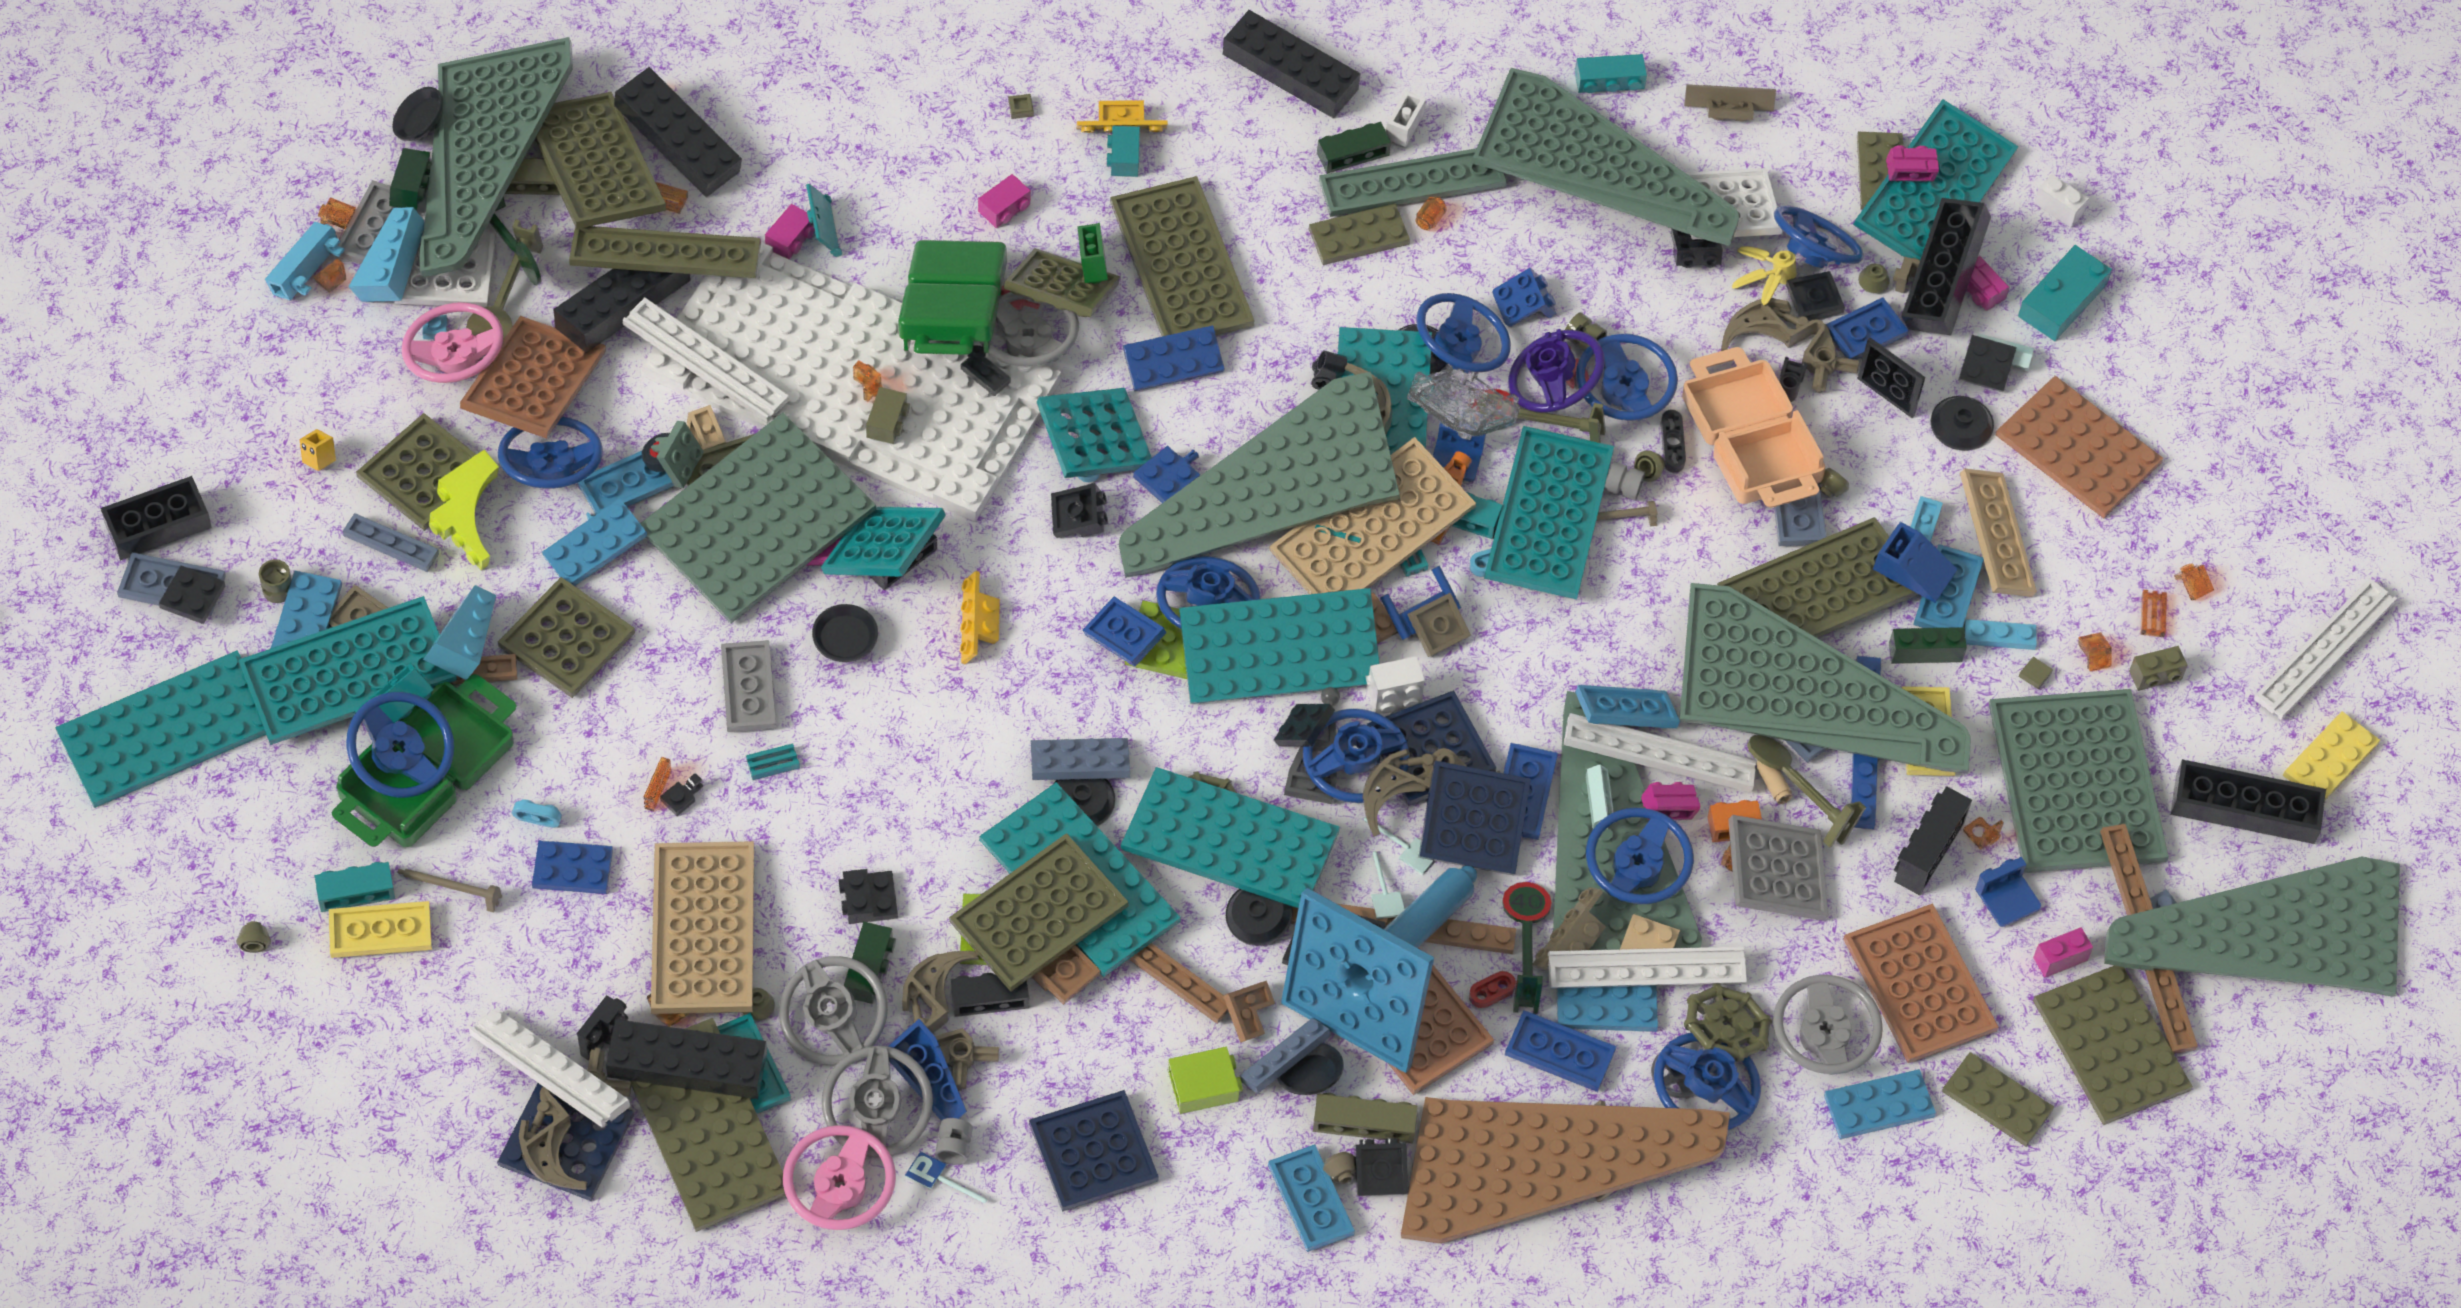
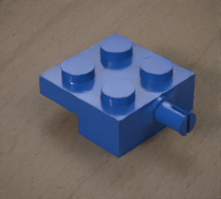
[1133,445,1200,503]

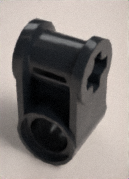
[1311,350,1347,390]
[1779,357,1808,402]

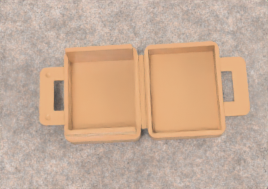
[1682,347,1825,508]

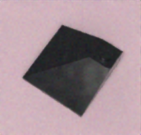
[1857,337,1926,418]

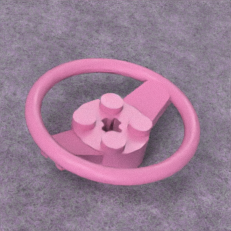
[402,302,504,383]
[783,1125,896,1230]

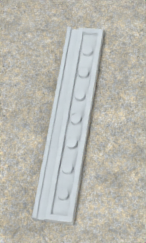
[623,298,789,423]
[2254,578,2397,720]
[1564,713,1757,793]
[1548,946,1747,988]
[469,1008,630,1128]

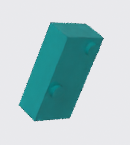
[2018,245,2112,341]

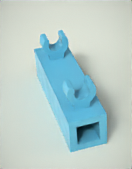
[265,222,345,300]

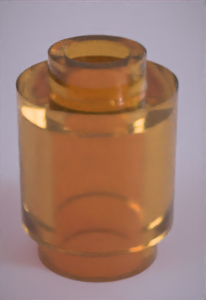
[1415,197,1447,231]

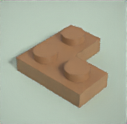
[1223,980,1275,1043]

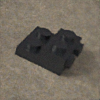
[1671,228,1723,268]
[1051,483,1108,538]
[838,869,898,924]
[577,995,629,1060]
[1354,1138,1408,1196]

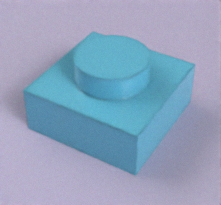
[422,315,448,339]

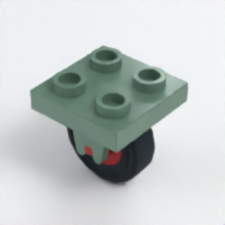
[642,421,704,488]

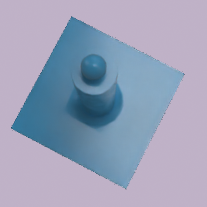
[1281,866,1477,1073]

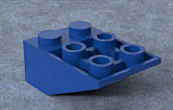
[1873,521,1958,603]

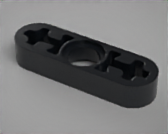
[1660,410,1686,473]

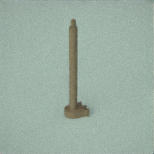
[1596,501,1658,527]
[398,869,502,913]

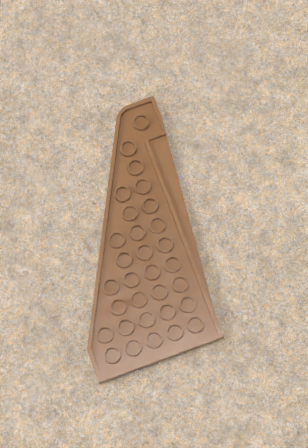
[1401,1097,1730,1244]

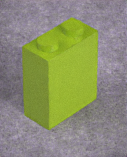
[1168,1046,1243,1114]

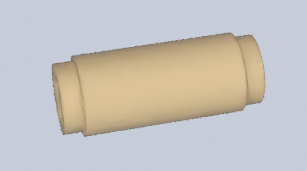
[1756,761,1793,804]

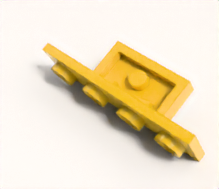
[1076,100,1168,133]
[960,571,1000,664]

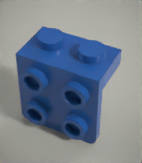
[1492,268,1557,327]
[1433,419,1487,482]
[1975,857,2041,927]

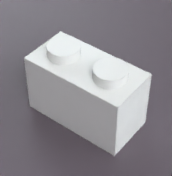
[1386,91,1426,147]
[2034,174,2089,228]

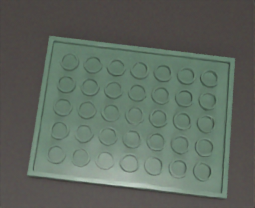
[640,413,876,624]
[1989,689,2169,873]

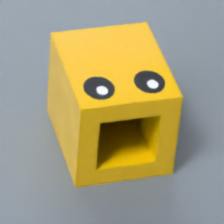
[299,429,336,471]

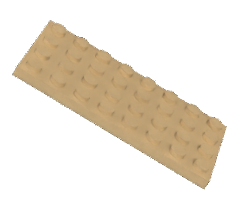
[1269,437,1476,594]
[651,841,754,1014]

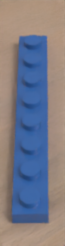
[1851,656,1881,829]

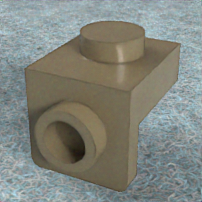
[1893,257,1920,293]

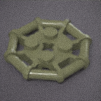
[1684,984,1772,1062]

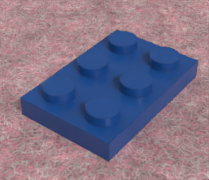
[1826,297,1909,360]
[1083,596,1166,667]
[532,840,613,894]

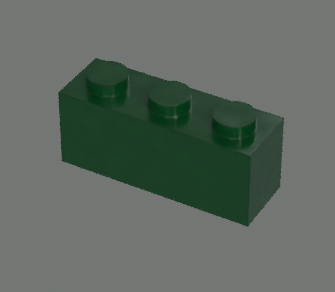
[1317,122,1391,174]
[389,148,432,210]
[1889,627,1967,664]
[843,921,896,1004]

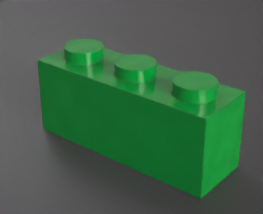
[1077,223,1108,284]

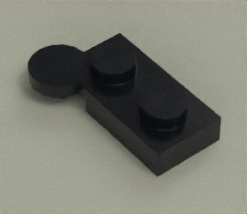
[961,345,1011,396]

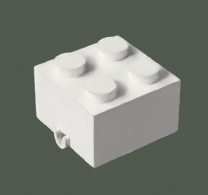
[1366,656,1425,714]

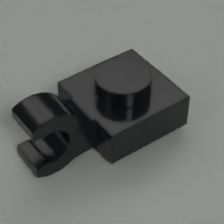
[660,773,703,816]

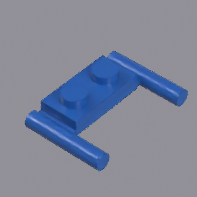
[1380,565,1462,640]

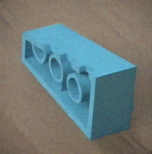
[348,207,425,302]
[423,585,496,680]

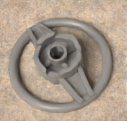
[980,292,1079,367]
[779,956,888,1065]
[1773,975,1883,1075]
[822,1046,933,1157]

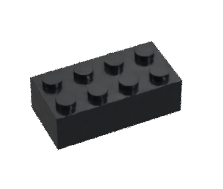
[100,476,212,561]
[1894,786,1972,895]

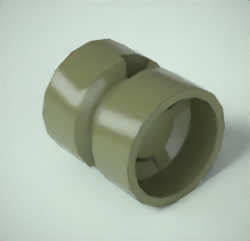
[1565,312,1607,351]
[258,559,292,603]

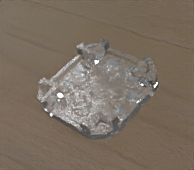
[1407,364,1521,439]

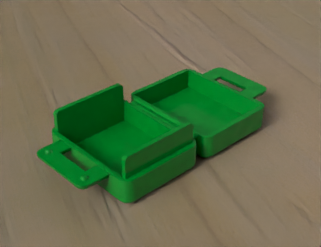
[898,240,1007,355]
[332,674,517,847]

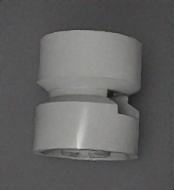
[1604,462,1645,501]
[935,1118,973,1165]

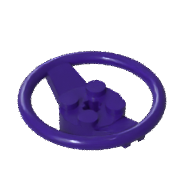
[1508,329,1605,413]

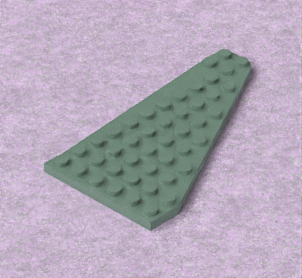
[420,37,573,277]
[1472,68,1739,246]
[1119,372,1400,578]
[1679,583,1971,773]
[1552,691,1702,950]
[2104,856,2400,997]

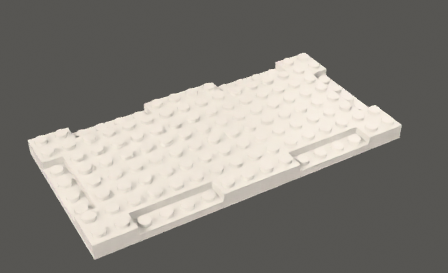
[642,230,1061,522]

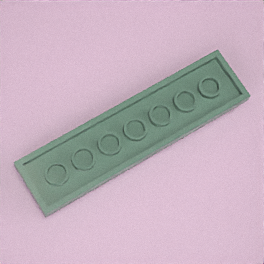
[1319,148,1506,217]

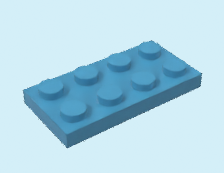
[578,451,675,515]
[542,499,647,586]
[1913,544,1984,628]
[270,571,342,649]
[1575,685,1680,729]
[1556,986,1658,1032]
[1824,1069,1936,1139]
[1268,1144,1355,1252]

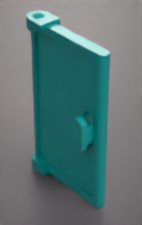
[806,184,842,257]

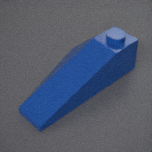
[888,1019,967,1121]

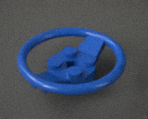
[1774,206,1864,268]
[1416,293,1511,373]
[1576,334,1678,421]
[498,417,603,489]
[1156,556,1261,629]
[346,692,454,798]
[1303,709,1410,803]
[1586,808,1694,904]
[1654,1032,1761,1130]

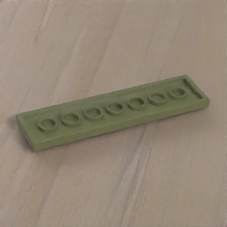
[569,226,761,278]

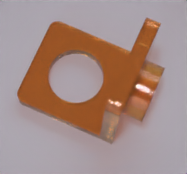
[1963,817,2004,850]

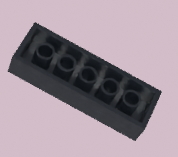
[1222,10,1360,119]
[614,67,742,198]
[1901,198,1991,336]
[553,269,691,353]
[2170,759,2326,844]
[606,1019,767,1099]

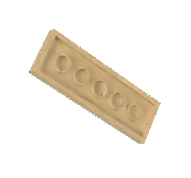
[1960,468,2037,597]

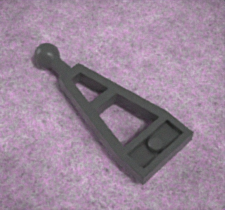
[1284,687,1340,804]

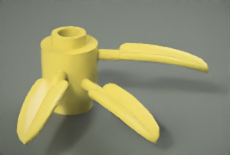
[1732,246,1797,306]

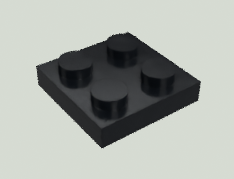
[1786,271,1845,320]
[1959,335,2017,392]
[159,565,225,624]
[1274,704,1335,747]

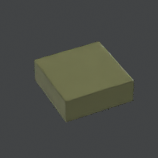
[1008,94,1034,119]
[2019,656,2053,689]

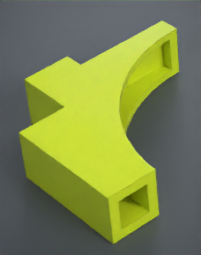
[429,450,499,570]

